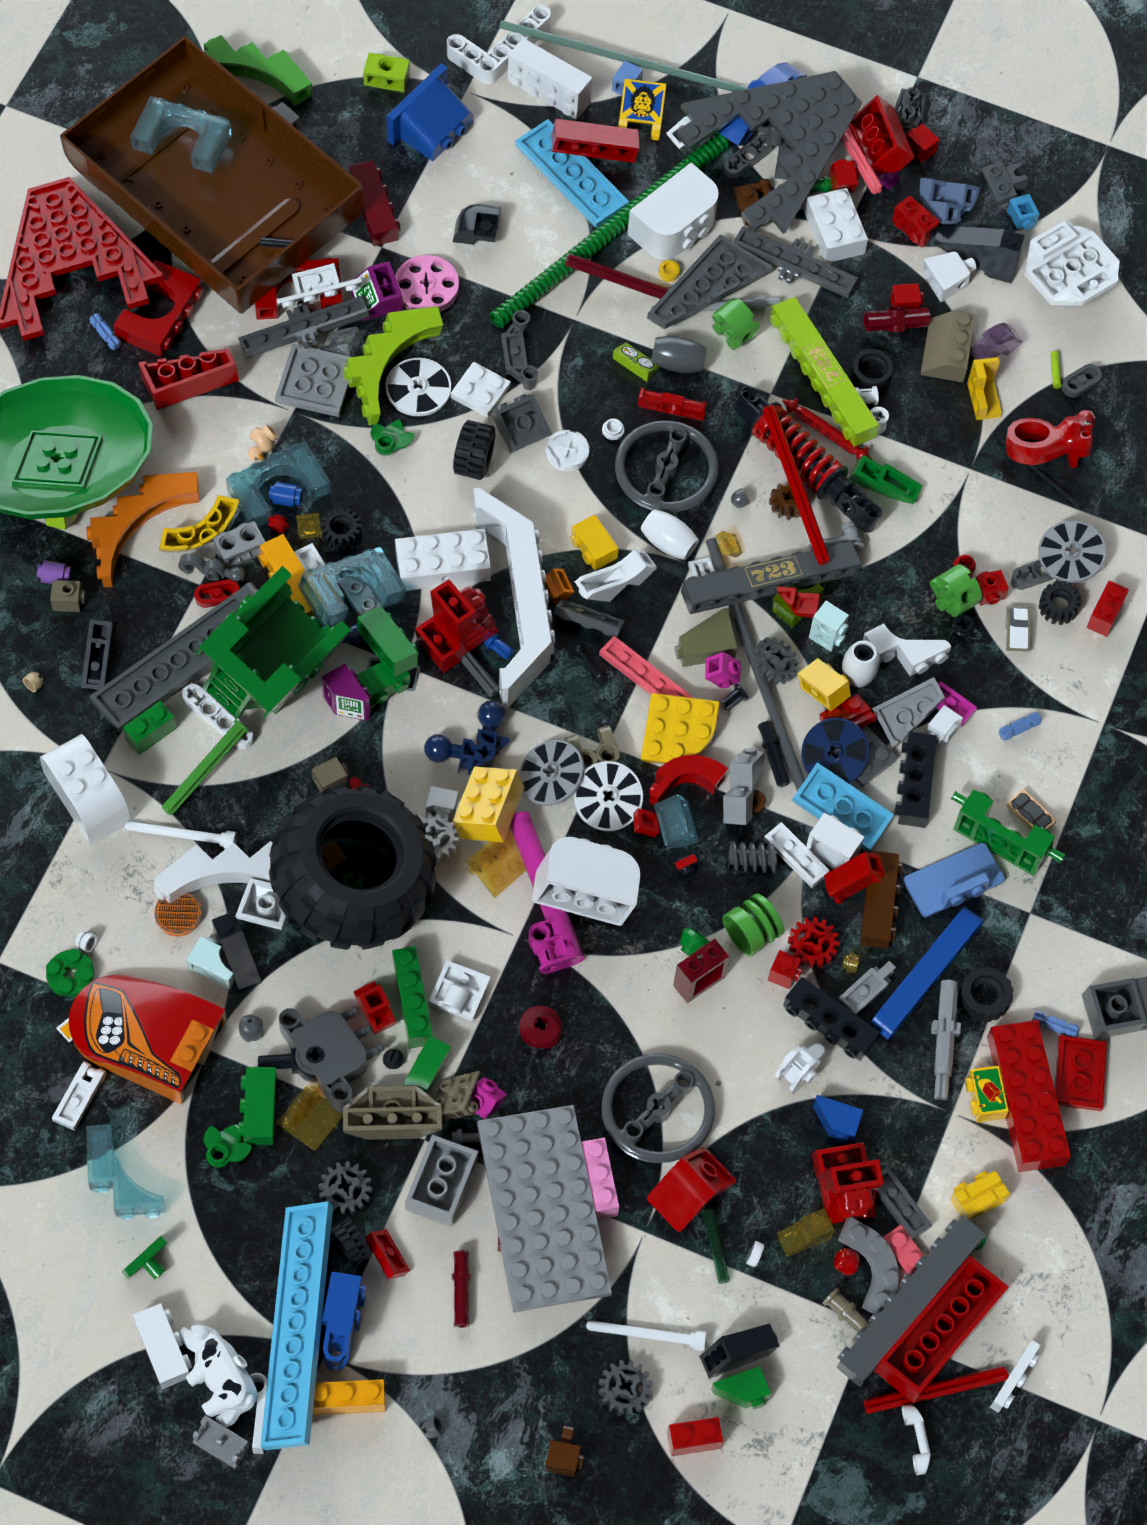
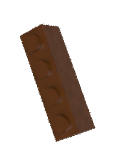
[859,850,903,949]

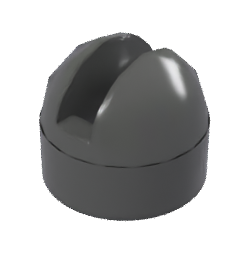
[731,488,750,508]
[422,1416,444,1438]

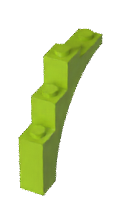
[343,306,443,425]

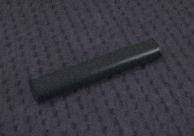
[260,237,311,251]

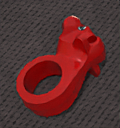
[1005,410,1095,468]

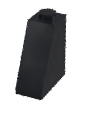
[699,1323,780,1379]

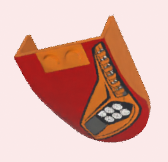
[69,975,226,1105]

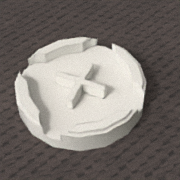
[545,430,589,472]

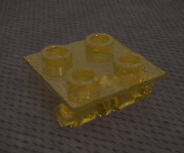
[466,838,526,898]
[276,1086,343,1151]

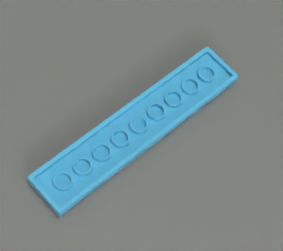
[260,1201,333,1450]

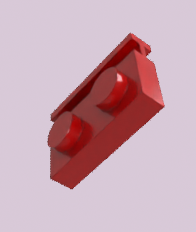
[819,694,876,728]

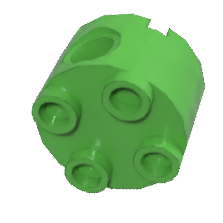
[711,297,760,350]
[930,564,982,617]

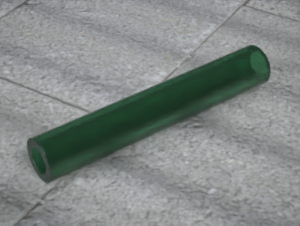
[702,1209,730,1284]

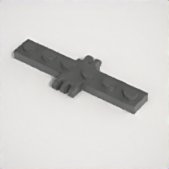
[733,226,858,298]
[238,296,369,359]

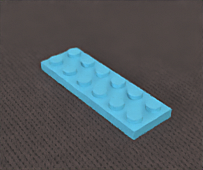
[515,119,629,228]

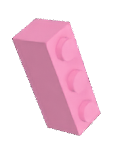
[581,1138,619,1220]

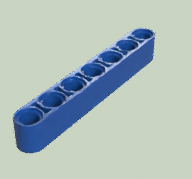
[870,906,984,1040]

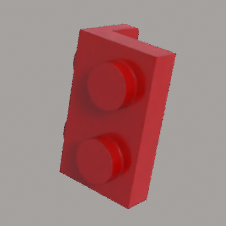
[892,196,939,248]

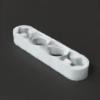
[182,684,253,750]

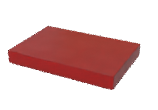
[1055,1035,1107,1112]

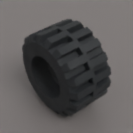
[453,420,496,480]

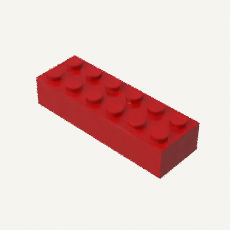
[987,1020,1071,1173]
[875,1255,1009,1404]

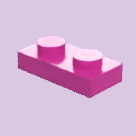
[937,681,977,727]

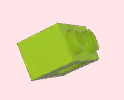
[363,52,410,93]

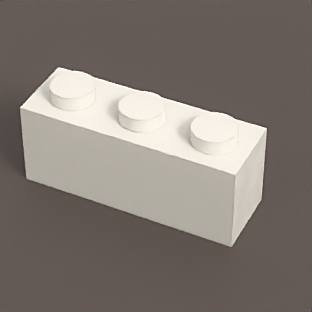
[133,1303,192,1389]

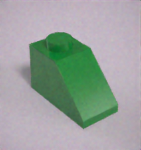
[711,1366,771,1409]

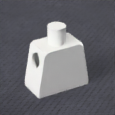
[921,252,976,302]

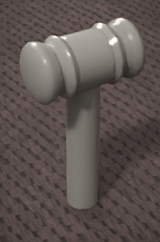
[809,522,864,552]

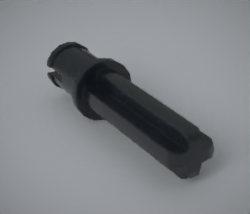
[758,721,790,788]

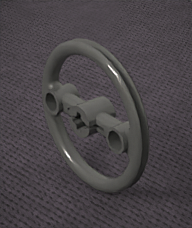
[615,420,718,513]
[602,1053,715,1163]

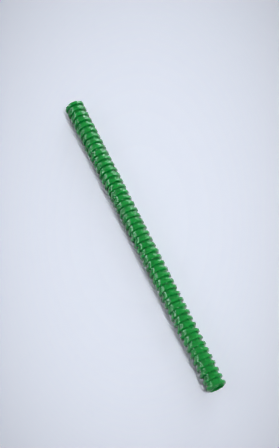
[490,133,729,328]

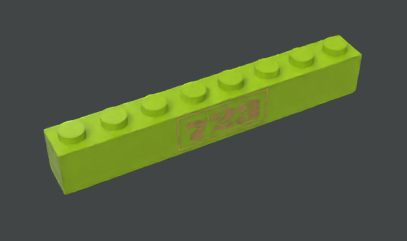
[770,297,879,447]

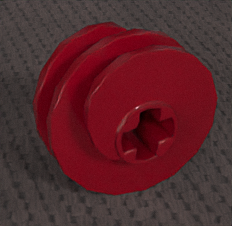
[519,1006,562,1049]

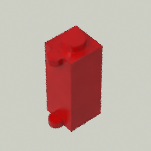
[824,852,886,904]

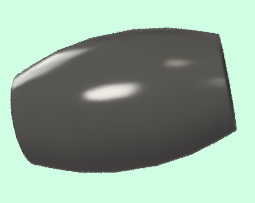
[651,336,707,373]

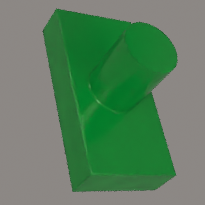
[122,1236,167,1280]

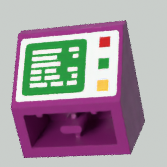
[350,261,403,321]
[321,663,371,721]

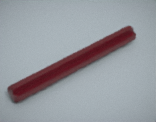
[565,254,668,299]

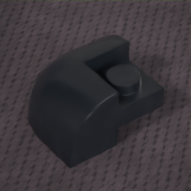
[453,204,501,245]

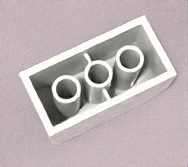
[628,163,718,259]
[40,734,130,845]
[532,837,640,926]

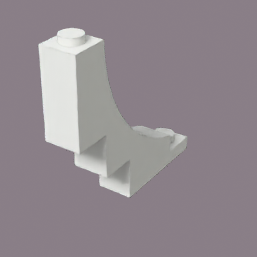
[154,841,272,904]

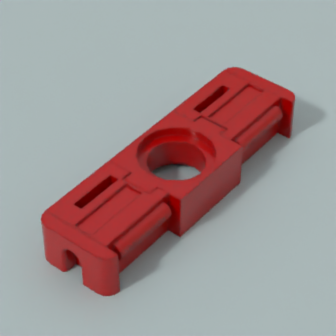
[638,388,707,421]

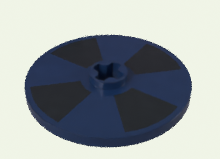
[801,718,870,784]

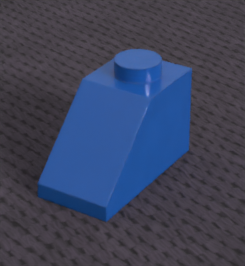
[813,1095,863,1144]

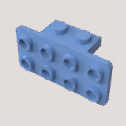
[903,843,1005,917]

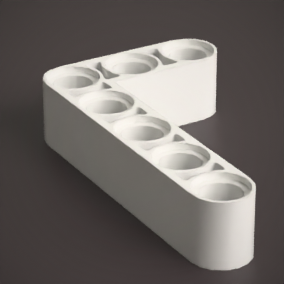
[447,5,551,84]

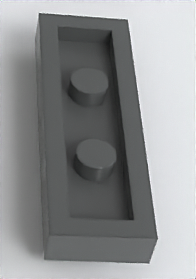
[554,599,625,637]
[876,1167,932,1240]

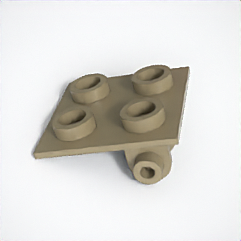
[435,1071,480,1122]

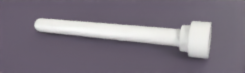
[125,821,237,849]
[586,1321,706,1352]

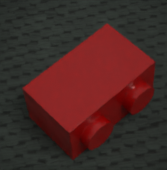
[1086,580,1129,637]
[667,1417,723,1457]

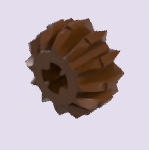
[769,482,799,520]

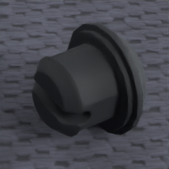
[383,1049,404,1069]

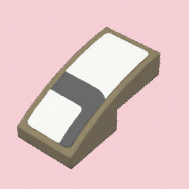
[1005,606,1030,652]

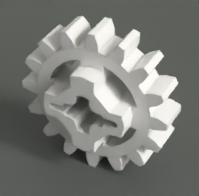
[419,812,459,862]

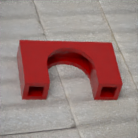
[255,258,342,320]
[113,260,204,357]

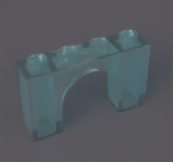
[130,96,232,173]
[226,441,331,527]
[298,547,407,628]

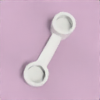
[902,1404,931,1475]

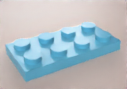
[791,763,894,853]

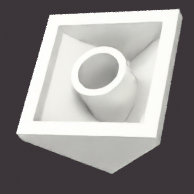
[236,878,289,930]

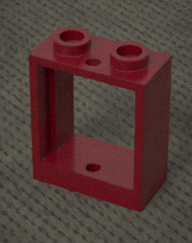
[673,939,730,1004]

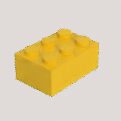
[452,767,524,842]

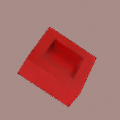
[633,808,659,838]

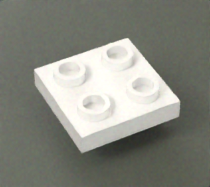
[428,960,491,1022]

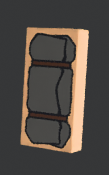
[1006,789,1057,830]

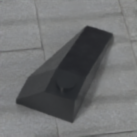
[934,225,1025,284]

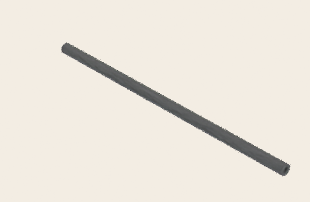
[706,538,805,791]

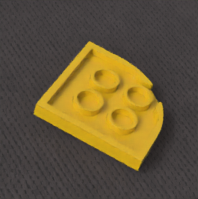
[641,693,720,764]

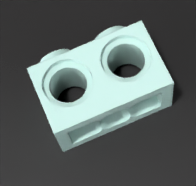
[809,601,849,652]

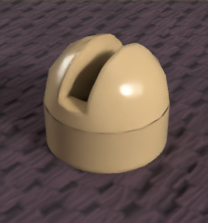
[23,672,43,692]

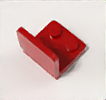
[647,1147,736,1232]

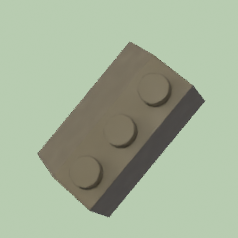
[920,311,975,382]

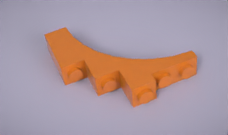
[86,472,199,587]

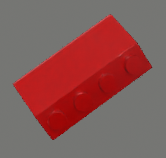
[849,95,914,174]

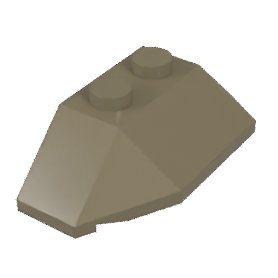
[343,1086,442,1140]

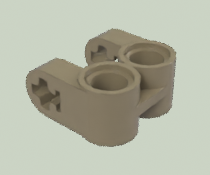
[564,725,620,770]

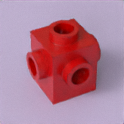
[975,570,1009,606]

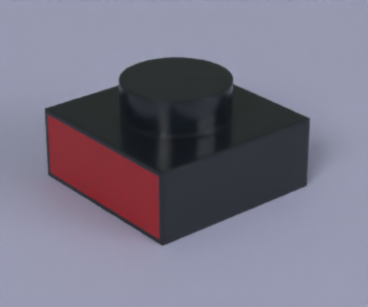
[672,853,699,880]

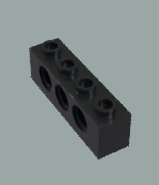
[894,731,937,828]
[783,977,880,1061]

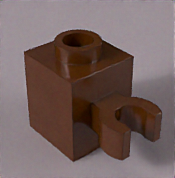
[545,1426,584,1477]

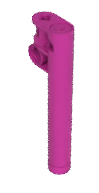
[510,811,585,974]

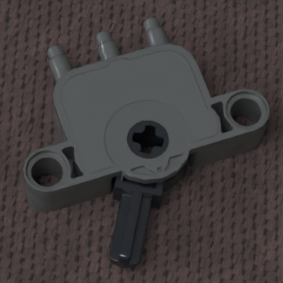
[258,1007,385,1112]

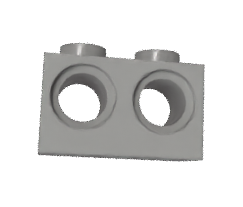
[213,521,265,569]

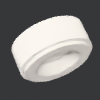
[746,1241,764,1267]

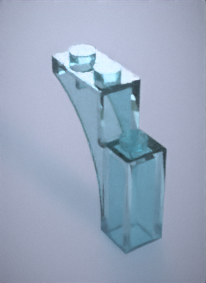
[86,1124,166,1219]

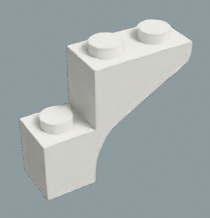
[575,549,657,602]
[863,624,951,676]

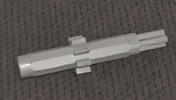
[931,980,961,1100]

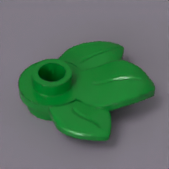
[370,420,414,456]
[204,1124,252,1168]

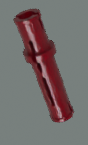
[452,1250,471,1328]

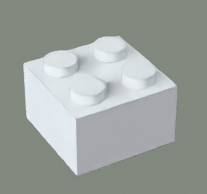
[806,813,864,870]

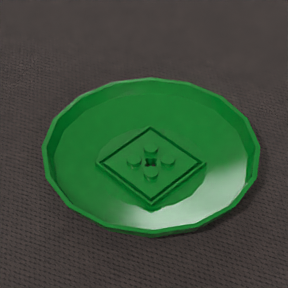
[0,375,153,520]

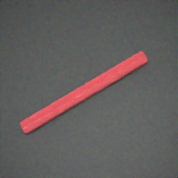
[841,128,882,194]

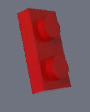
[365,1229,410,1280]

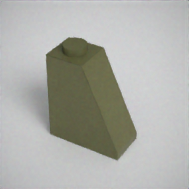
[675,608,737,667]

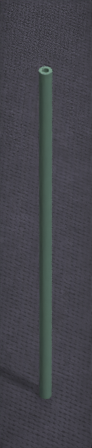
[499,20,748,92]

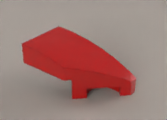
[777,587,821,618]

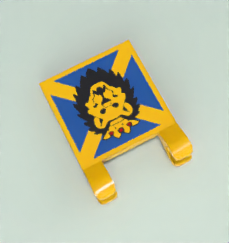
[618,79,666,141]

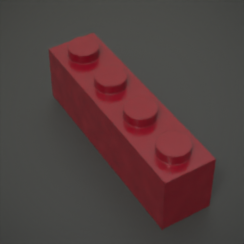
[349,160,401,247]

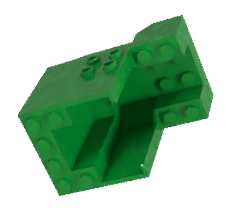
[195,565,351,720]

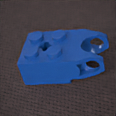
[322,1272,366,1372]

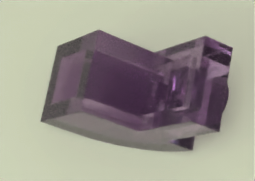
[970,323,1023,360]

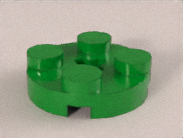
[46,949,95,998]

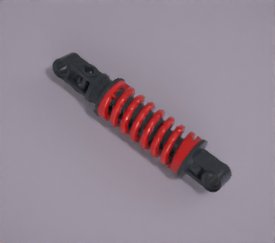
[734,387,882,533]

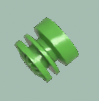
[722,893,785,957]

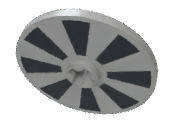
[1038,521,1106,583]
[519,740,585,806]

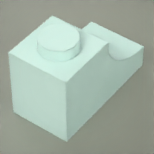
[186,936,235,989]

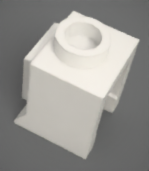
[926,705,963,745]
[426,786,460,820]

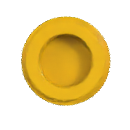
[658,260,680,282]

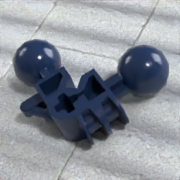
[424,700,510,775]

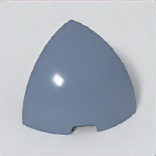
[920,178,980,224]

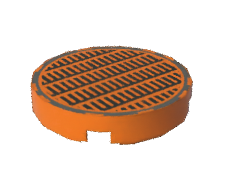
[154,892,202,937]

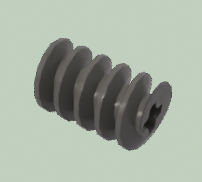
[728,842,777,873]

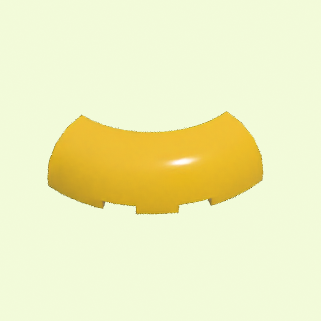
[159,495,239,552]

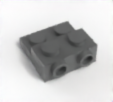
[491,394,552,453]

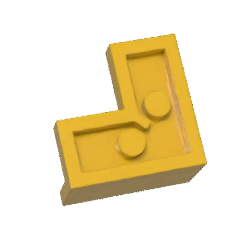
[967,357,1002,420]

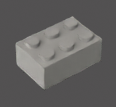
[405,1135,478,1227]

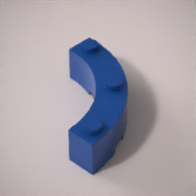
[718,62,807,146]

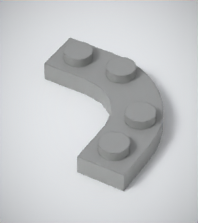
[838,1217,899,1314]

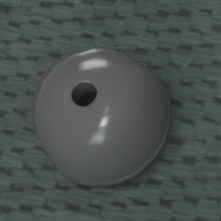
[239,1014,263,1042]

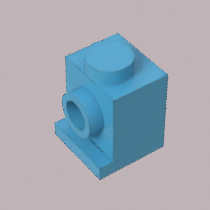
[1007,194,1039,230]

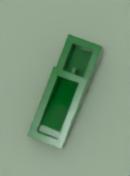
[848,455,923,504]
[403,1035,451,1094]

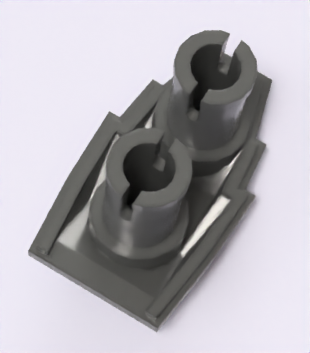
[895,87,926,136]

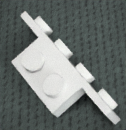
[276,263,362,308]

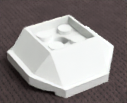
[1024,221,1119,307]

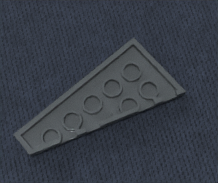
[647,234,773,329]

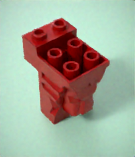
[415,579,498,673]
[812,1142,884,1225]

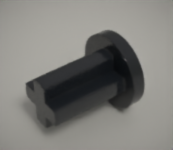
[720,683,749,711]

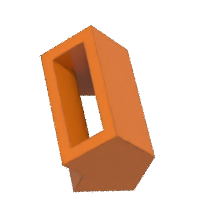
[544,569,574,605]

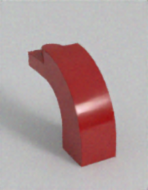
[649,755,729,808]

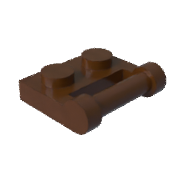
[733,179,772,227]

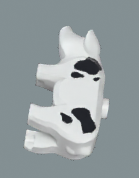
[179,1324,257,1428]

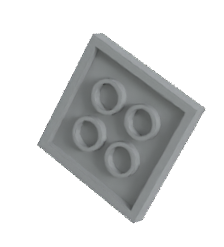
[275,344,351,417]

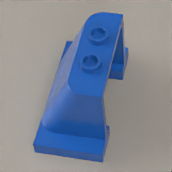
[387,63,473,161]

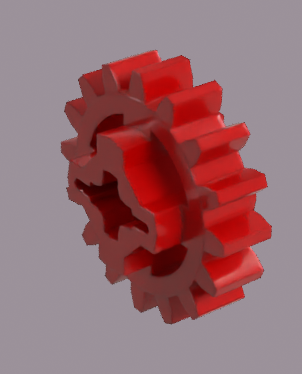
[787,917,839,969]

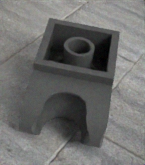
[1082,977,1147,1040]

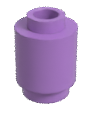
[37,560,71,584]

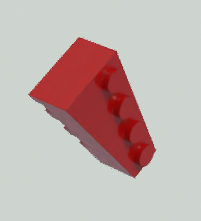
[138,348,239,410]

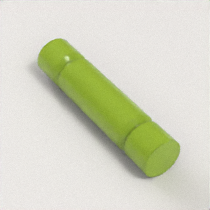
[1050,351,1062,389]

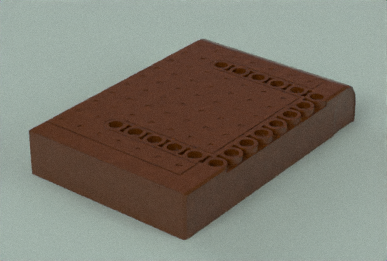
[60,36,364,314]

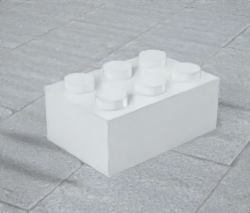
[804,188,868,263]

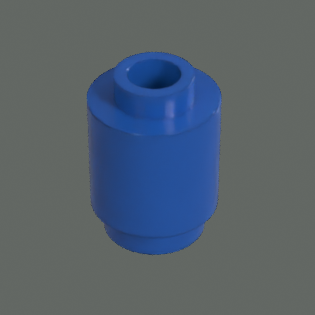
[269,482,303,507]

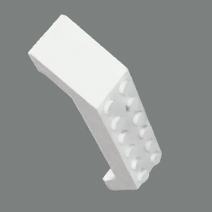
[473,488,555,709]

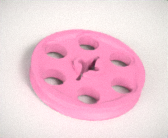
[395,255,459,312]

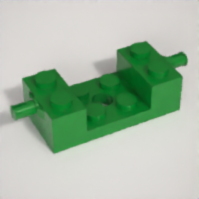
[951,789,1065,876]

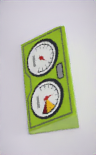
[613,343,660,382]

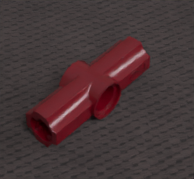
[863,307,931,332]

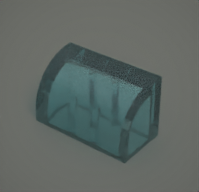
[654,794,699,848]

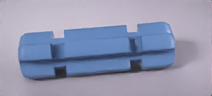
[90,313,121,350]
[998,712,1042,740]
[1032,1011,1079,1037]

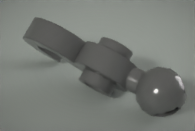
[178,553,245,584]

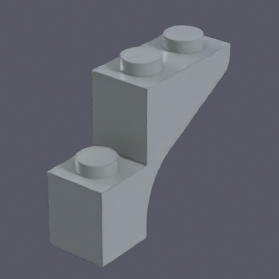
[723,748,764,825]

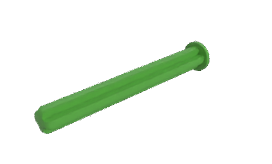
[162,720,249,815]

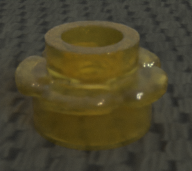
[842,951,860,974]

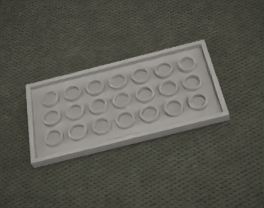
[477,1105,612,1313]

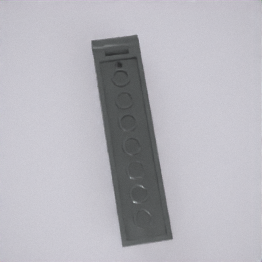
[90,582,258,733]

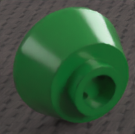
[680,927,710,956]

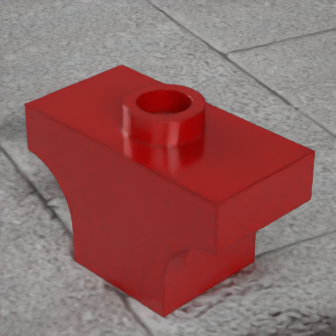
[353,981,396,1034]

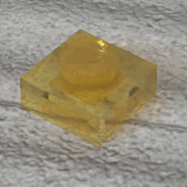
[296,513,321,539]
[715,531,743,558]

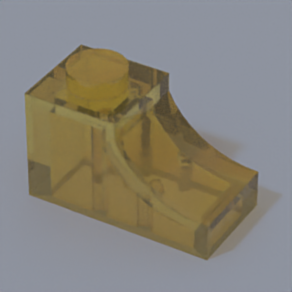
[777,1208,834,1257]

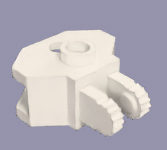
[775,1043,825,1094]

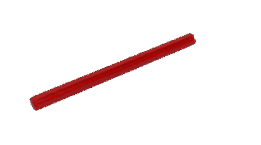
[763,405,830,565]

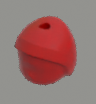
[834,1248,860,1276]

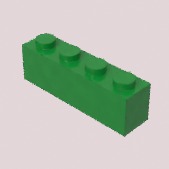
[392,946,433,1049]

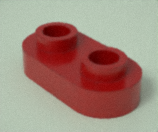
[194,580,239,608]

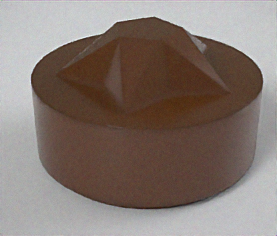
[752,790,767,814]

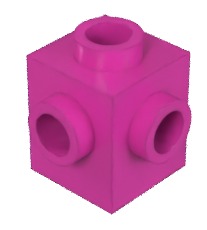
[705,652,741,688]
[470,1077,507,1119]

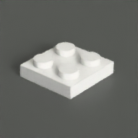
[450,362,511,418]

